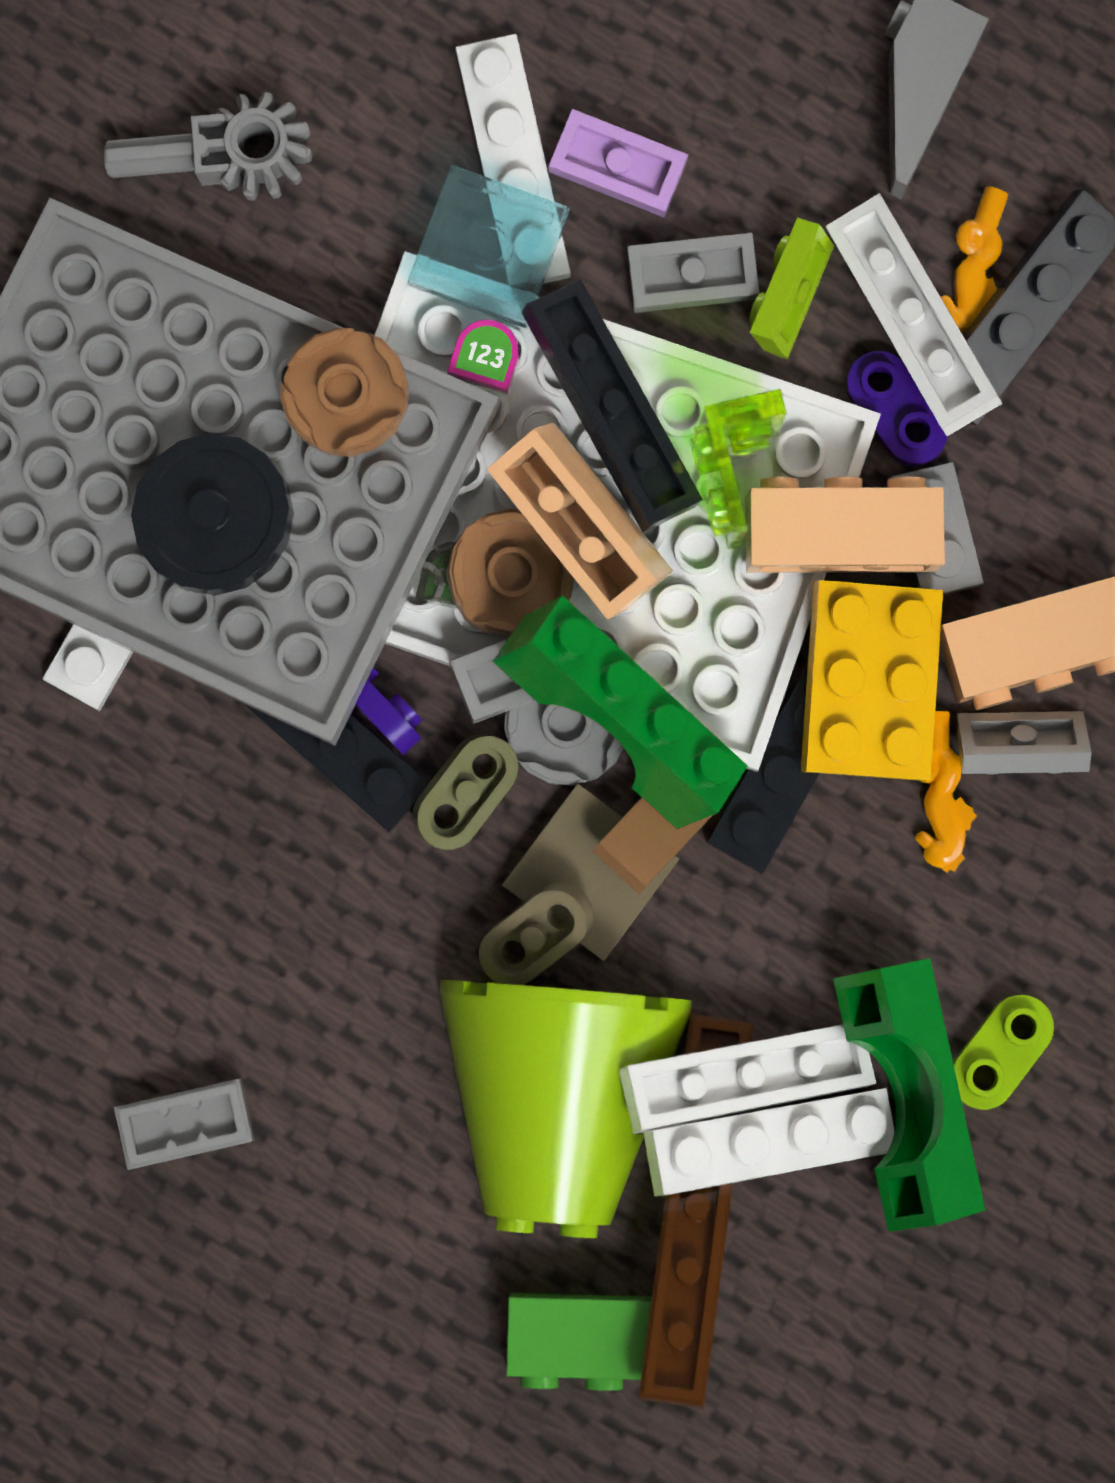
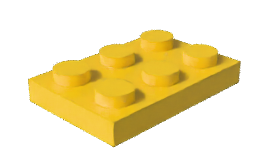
[801,580,943,781]

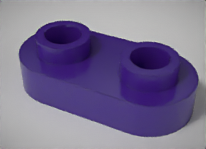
[846,351,947,467]
[355,667,422,755]

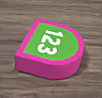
[447,320,519,394]

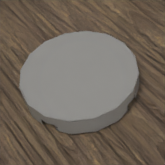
[504,701,624,786]

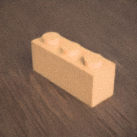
[487,423,673,620]
[745,477,945,573]
[940,577,1115,710]

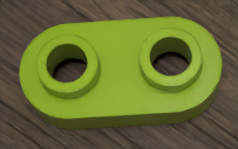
[953,995,1054,1110]

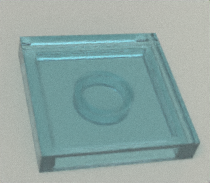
[407,165,570,329]

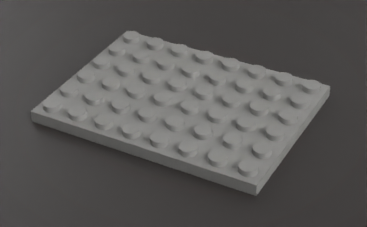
[0,198,502,746]

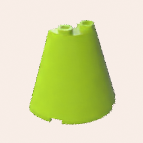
[439,980,692,1238]

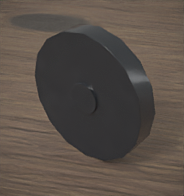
[131,433,294,595]

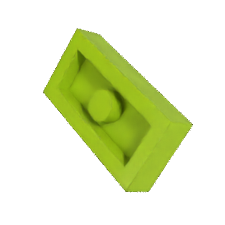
[749,217,834,359]

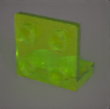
[690,388,787,550]

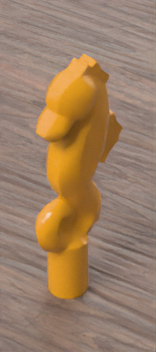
[941,187,1009,334]
[914,711,978,873]

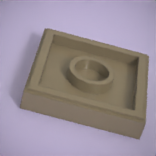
[502,784,679,961]

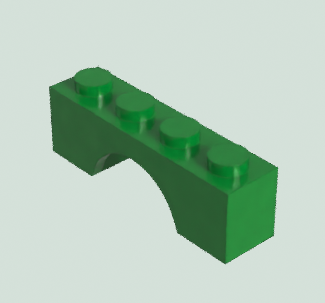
[492,595,748,829]
[833,958,986,1232]

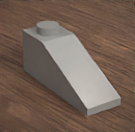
[885,0,989,199]

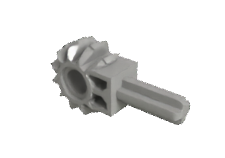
[103,92,312,201]

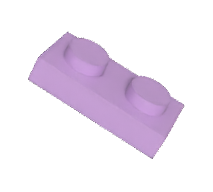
[549,109,688,217]

